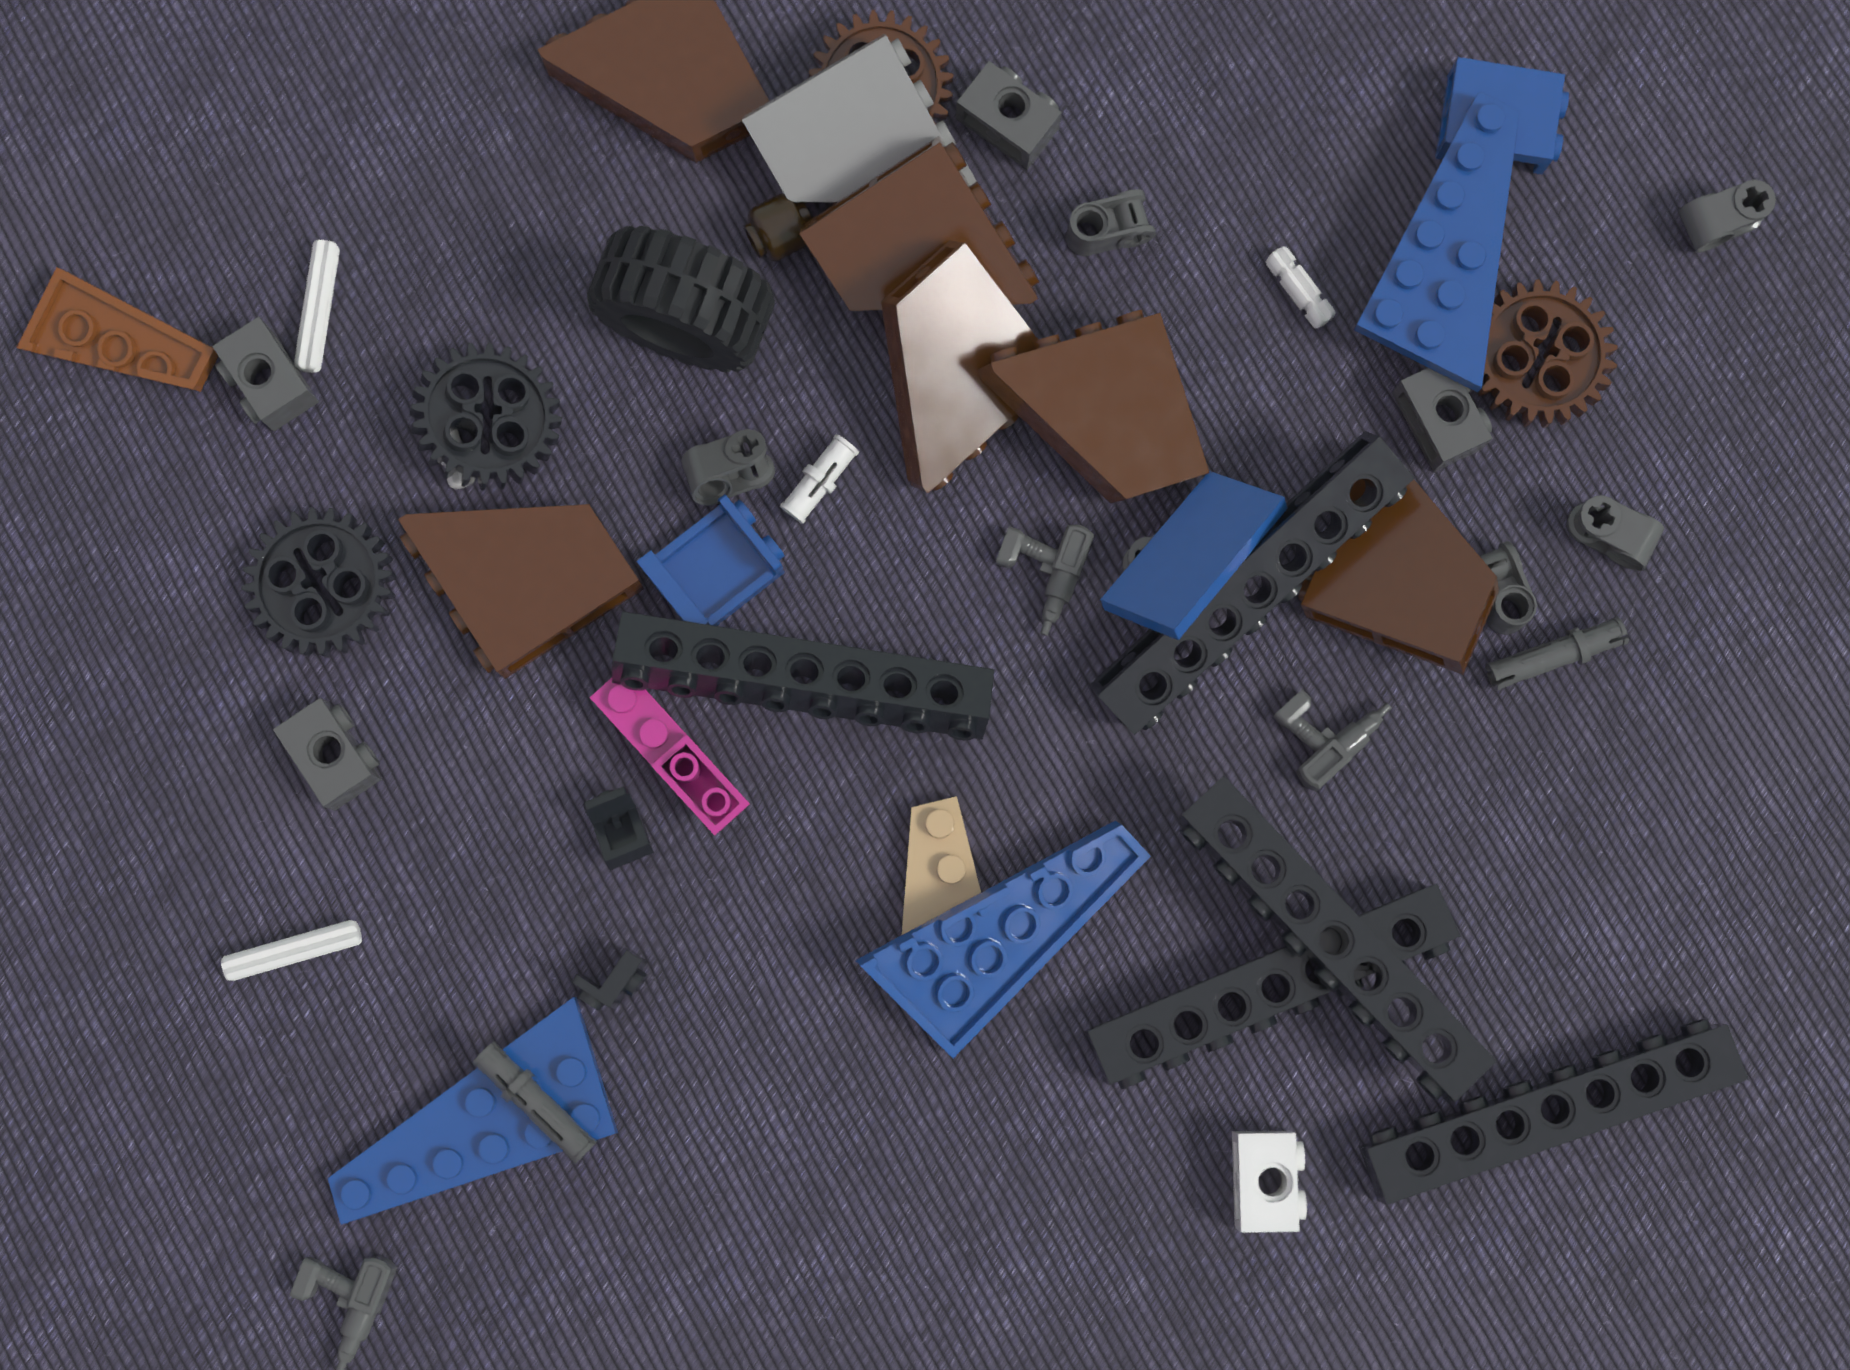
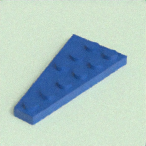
[1354,91,1520,393]
[855,821,1151,1058]
[327,997,618,1225]

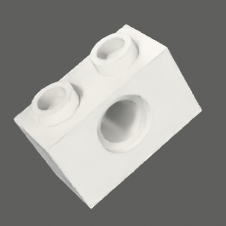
[1232,1131,1307,1232]

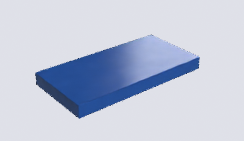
[1100,471,1288,640]

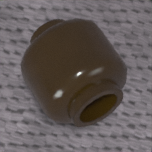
[743,193,812,262]

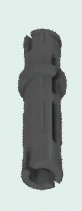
[1485,616,1629,691]
[472,1041,597,1164]

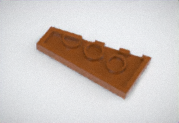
[17,267,218,392]

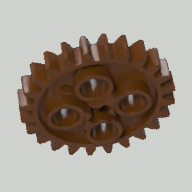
[808,10,954,124]
[1477,279,1618,428]

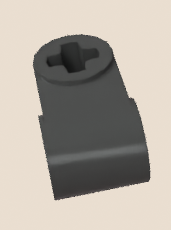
[1678,180,1776,253]
[1065,189,1157,256]
[681,429,775,506]
[1566,495,1665,571]
[1480,541,1537,635]

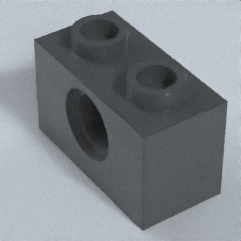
[956,61,1062,170]
[212,316,319,432]
[1392,368,1493,472]
[273,698,382,811]

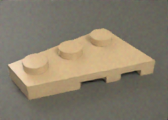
[902,796,981,935]

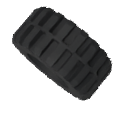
[586,226,775,372]

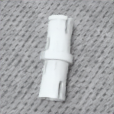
[780,434,859,524]

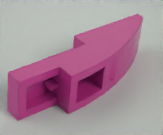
[590,678,750,836]

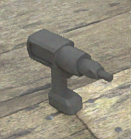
[996,524,1094,636]
[1273,689,1392,792]
[290,1256,398,1370]

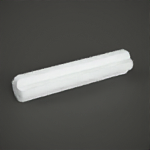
[294,240,340,373]
[221,920,362,981]

